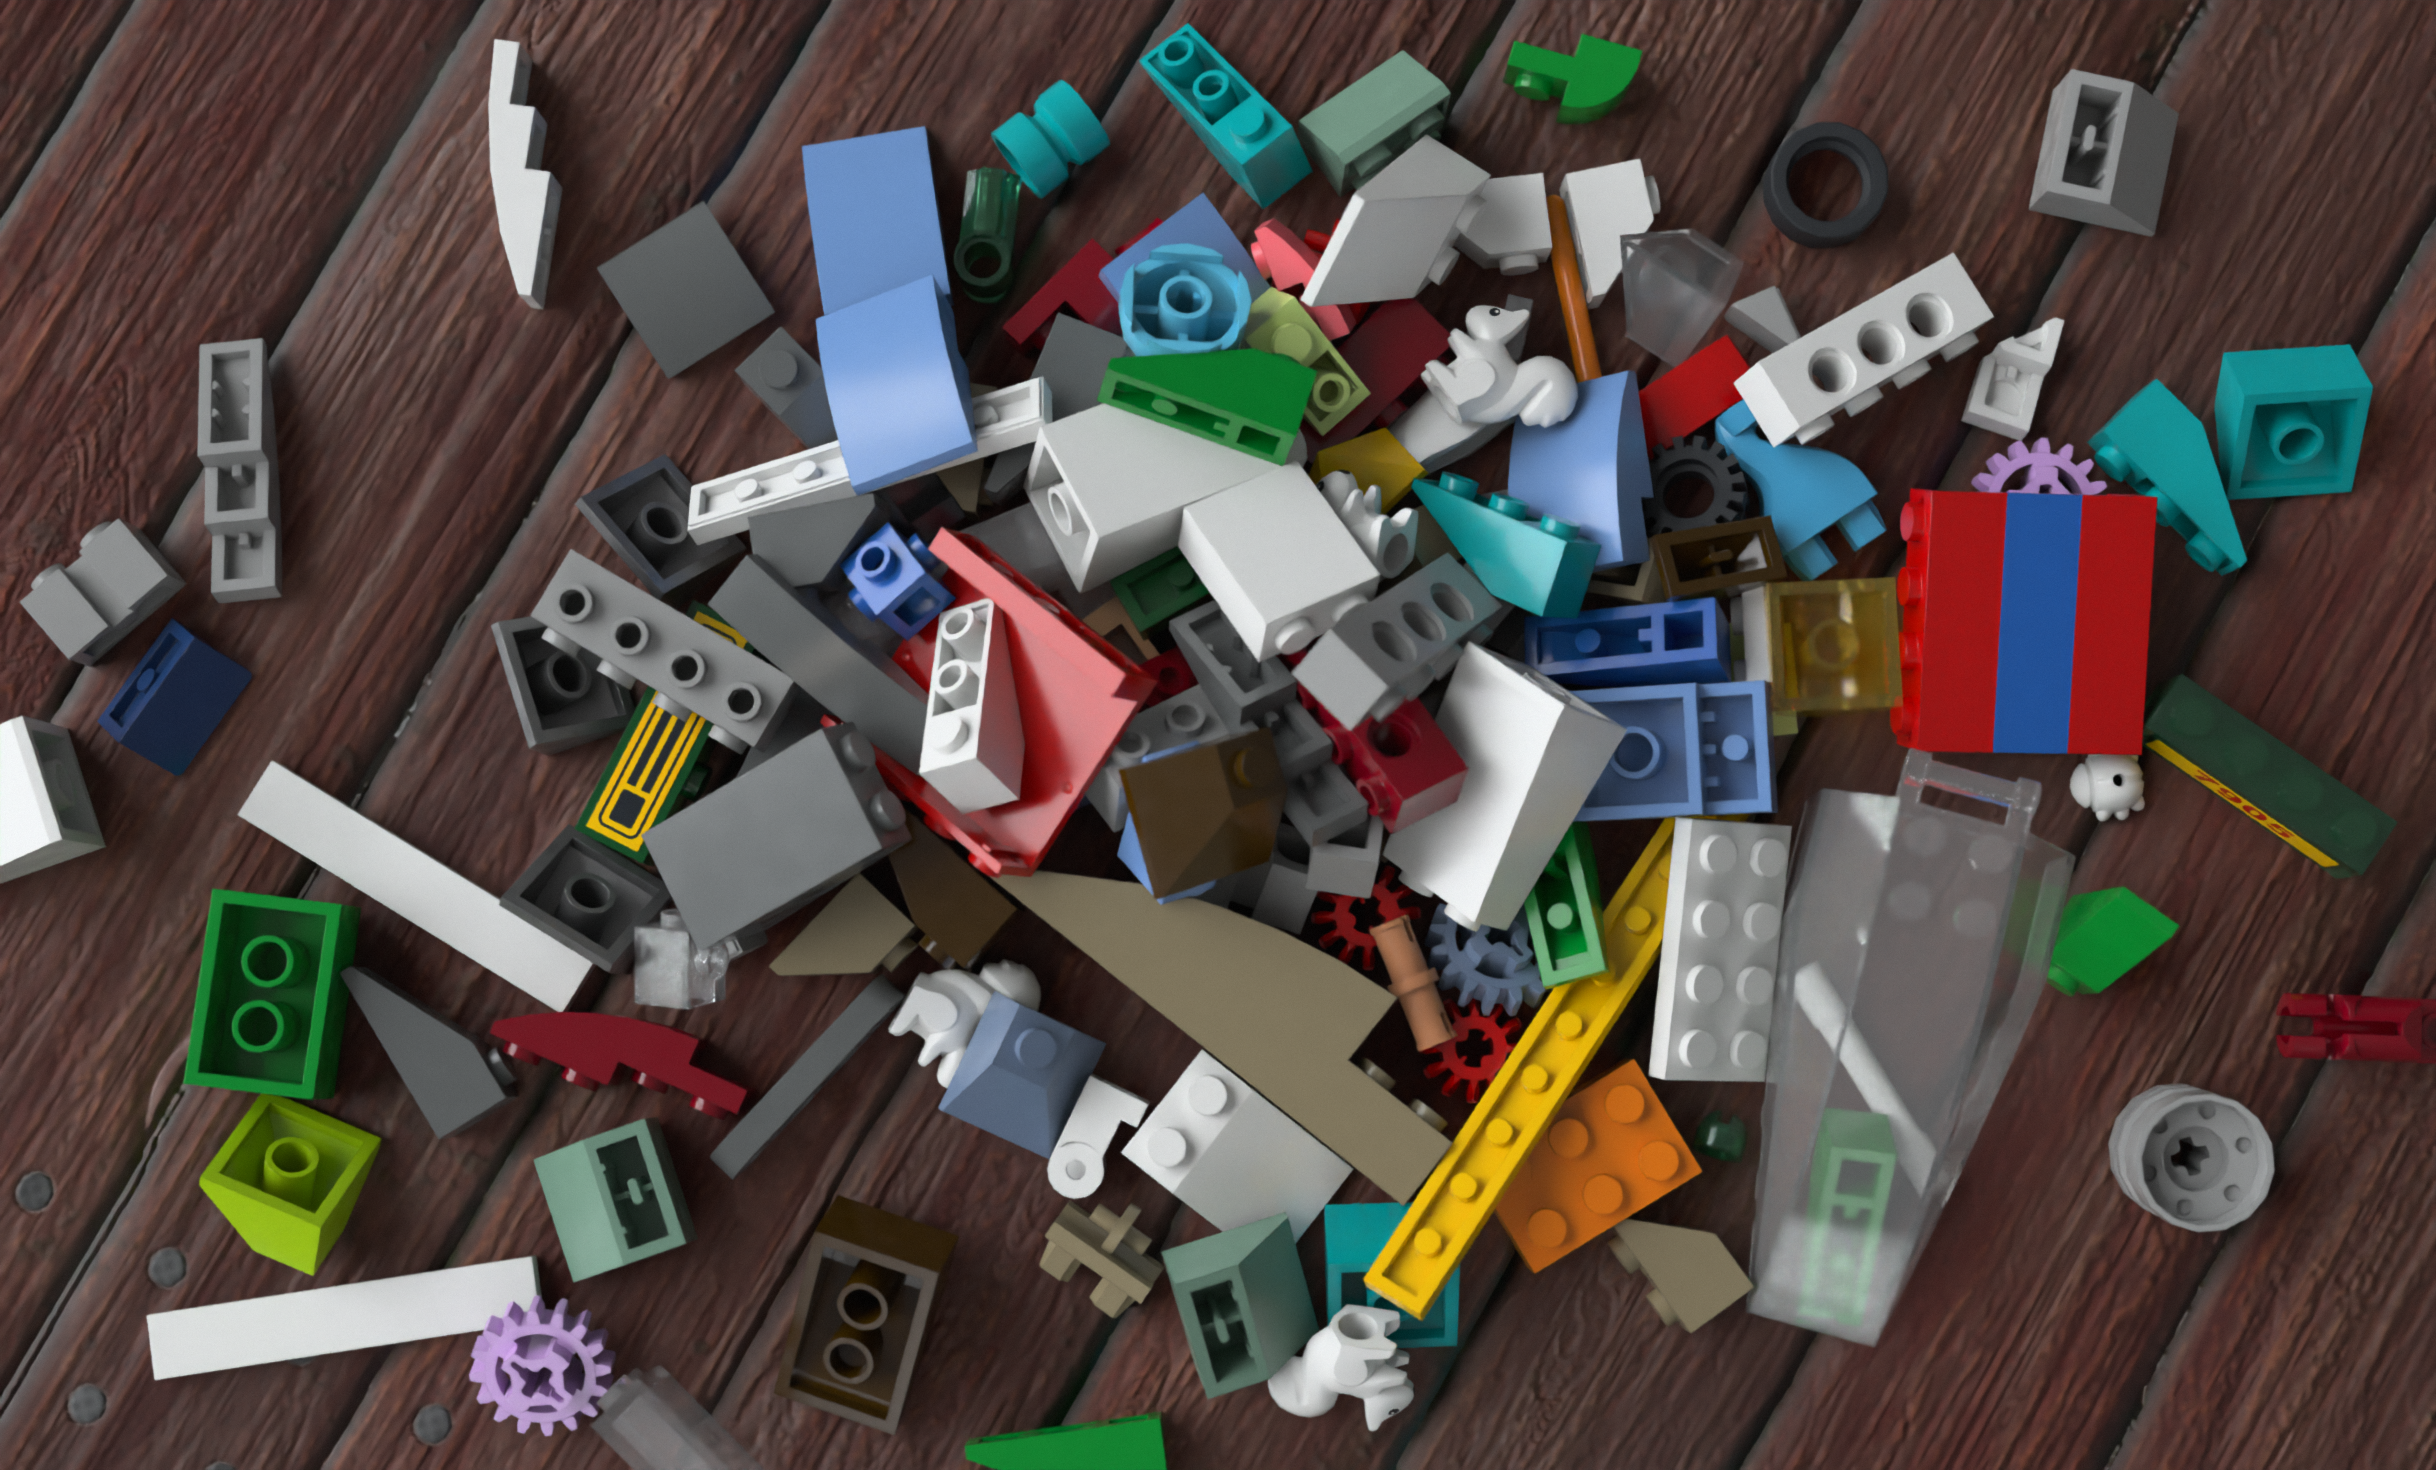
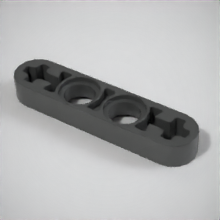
[710,974,906,1180]

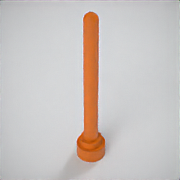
[1546,195,1602,383]

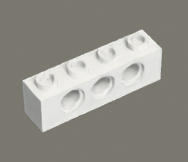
[1733,252,1994,448]

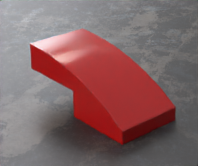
[1638,334,1751,460]

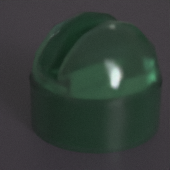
[1692,1110,1748,1163]

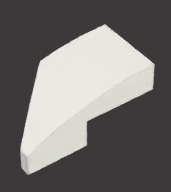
[1962,317,2064,441]

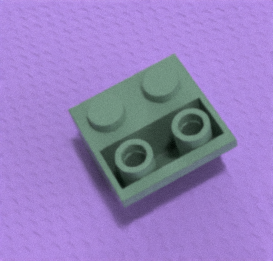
[1297,50,1451,197]
[534,1117,698,1282]
[1162,1212,1319,1399]

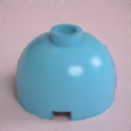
[1118,243,1252,356]

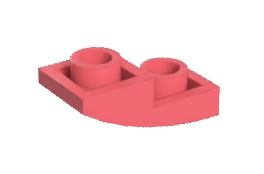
[1251,218,1357,341]

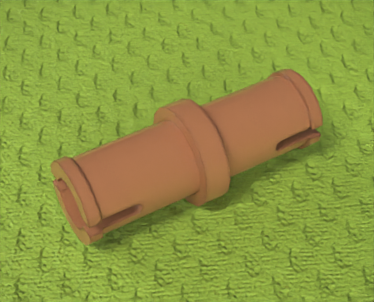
[1369,914,1457,1052]

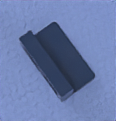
[97,618,252,776]

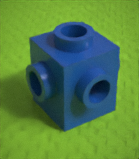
[840,522,956,641]

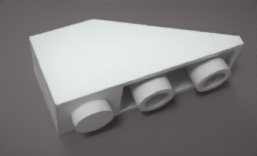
[919,598,1025,814]

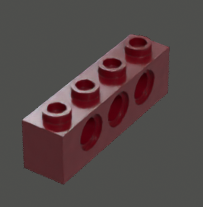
[1276,634,1469,834]

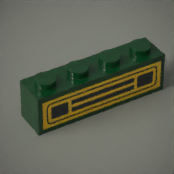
[574,600,770,867]

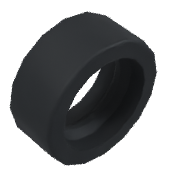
[1763,122,1888,248]

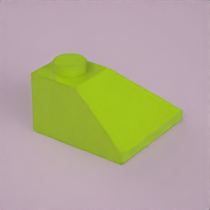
[199,1093,382,1276]

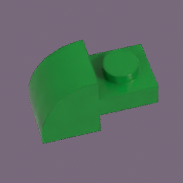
[1502,34,1643,125]

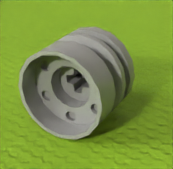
[2108,1083,2275,1232]

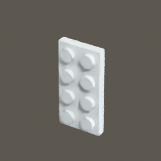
[1648,817,1792,1082]

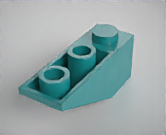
[1139,23,1312,209]
[2087,378,2247,576]
[1411,472,1601,618]

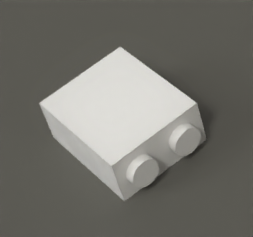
[1178,460,1380,662]

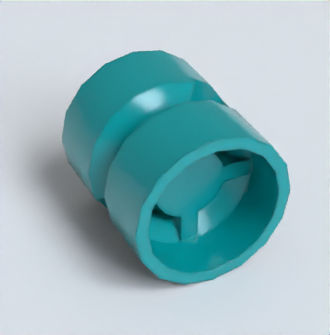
[991,79,1111,199]

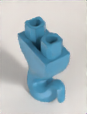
[1714,399,1887,584]

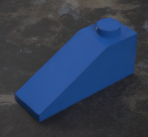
[1524,597,1732,688]

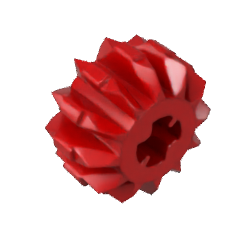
[1311,865,1421,971]
[1417,998,1522,1103]

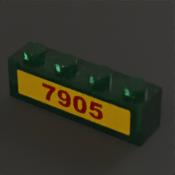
[2142,674,2398,879]

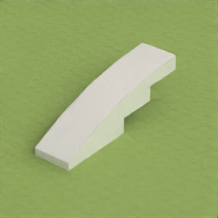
[488,39,562,310]

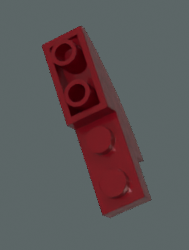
[490,1012,756,1120]

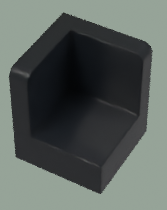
[871,473,965,543]

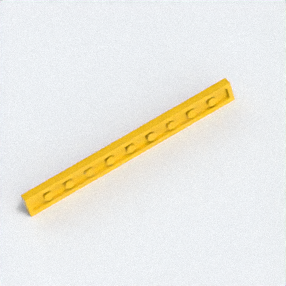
[1363,814,1750,1321]

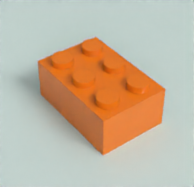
[1494,1058,1703,1273]

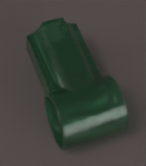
[954,167,1022,303]

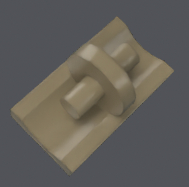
[1040,1200,1165,1318]

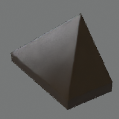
[1650,515,1787,602]

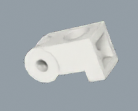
[1047,1074,1150,1199]

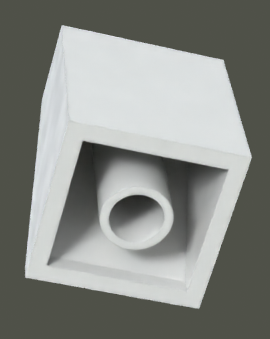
[0,716,106,884]

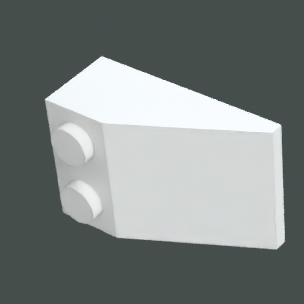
[1300,134,1491,307]
[1121,1049,1353,1244]

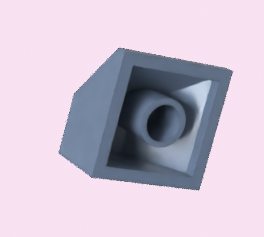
[938,991,1106,1159]

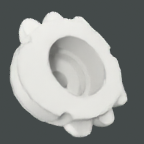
[2070,754,2145,822]

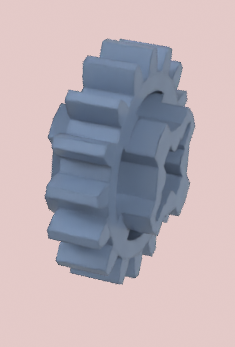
[1424,903,1554,1016]

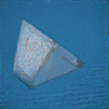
[1620,228,1745,367]

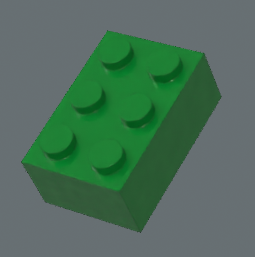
[183,889,361,1100]

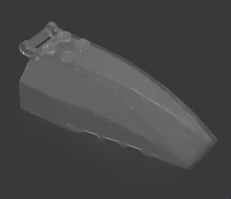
[1746,748,2076,1347]

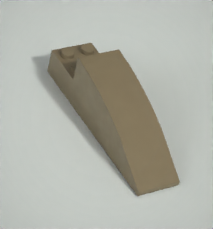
[988,870,1452,1206]

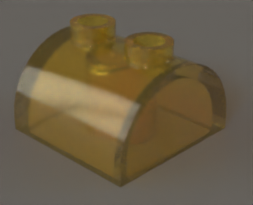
[1763,577,1903,717]

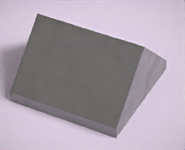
[575,454,746,610]
[491,616,635,756]
[499,824,673,975]

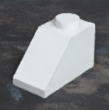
[1559,159,1660,309]
[1454,173,1552,275]

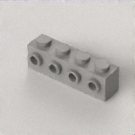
[530,549,802,755]

